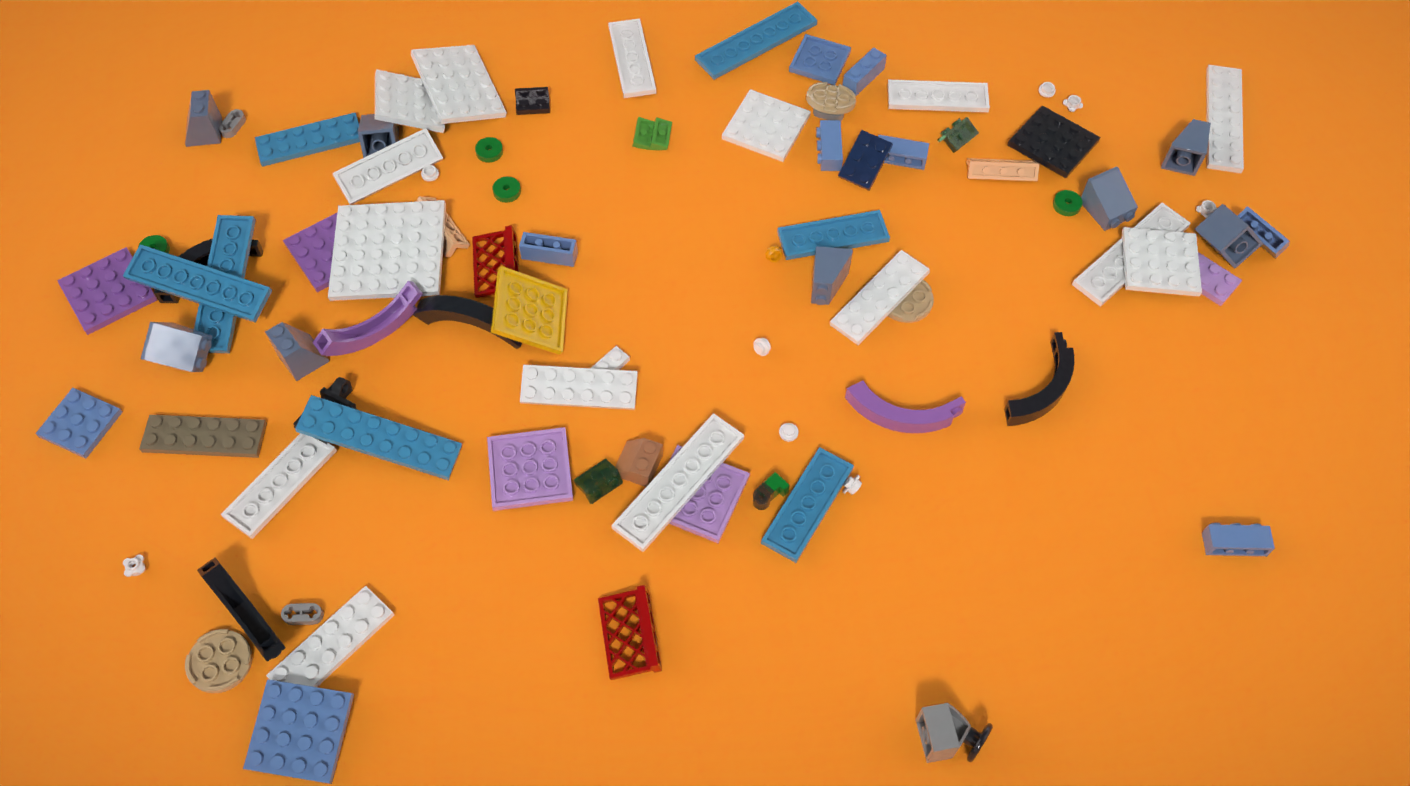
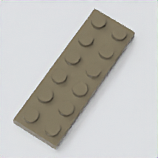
[139,415,267,458]

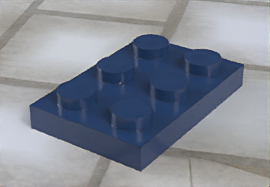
[838,130,893,191]

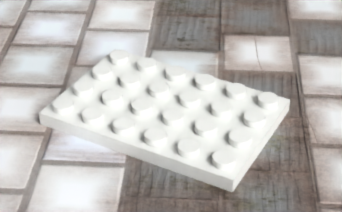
[411,45,507,124]

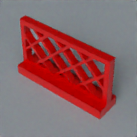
[472,225,519,298]
[598,585,662,680]

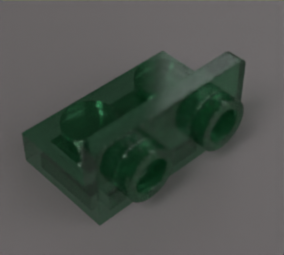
[938,117,979,153]
[573,459,623,504]

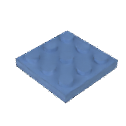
[789,34,851,85]
[35,388,122,459]

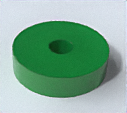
[475,137,503,163]
[492,176,521,203]
[1053,190,1083,216]
[138,235,170,253]

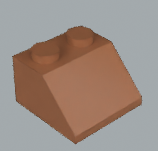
[612,438,663,487]

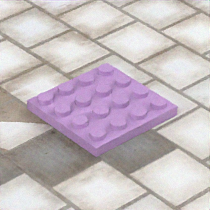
[487,427,573,511]
[668,445,750,544]

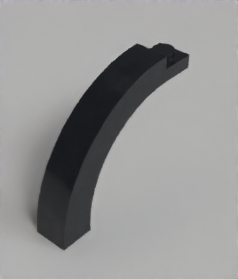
[154,238,263,303]
[413,295,522,349]
[1004,332,1074,426]
[197,557,286,662]

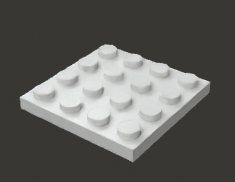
[375,69,445,133]
[722,89,811,162]
[1122,227,1202,297]

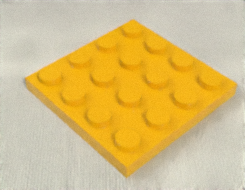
[491,266,568,355]

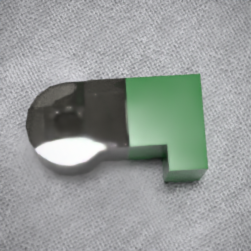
[753,472,789,510]

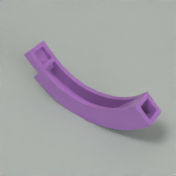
[312,281,423,356]
[845,381,966,433]

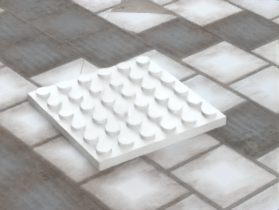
[328,200,446,301]

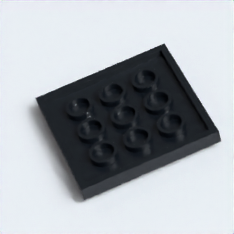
[1007,106,1101,178]

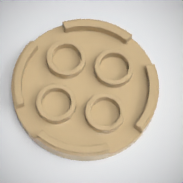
[806,82,856,115]
[888,280,934,323]
[185,629,253,693]

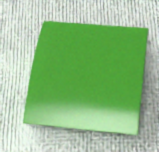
[632,117,672,150]

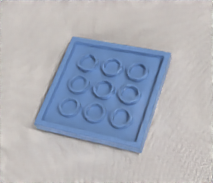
[243,679,354,784]

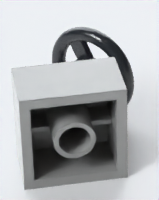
[915,703,993,763]

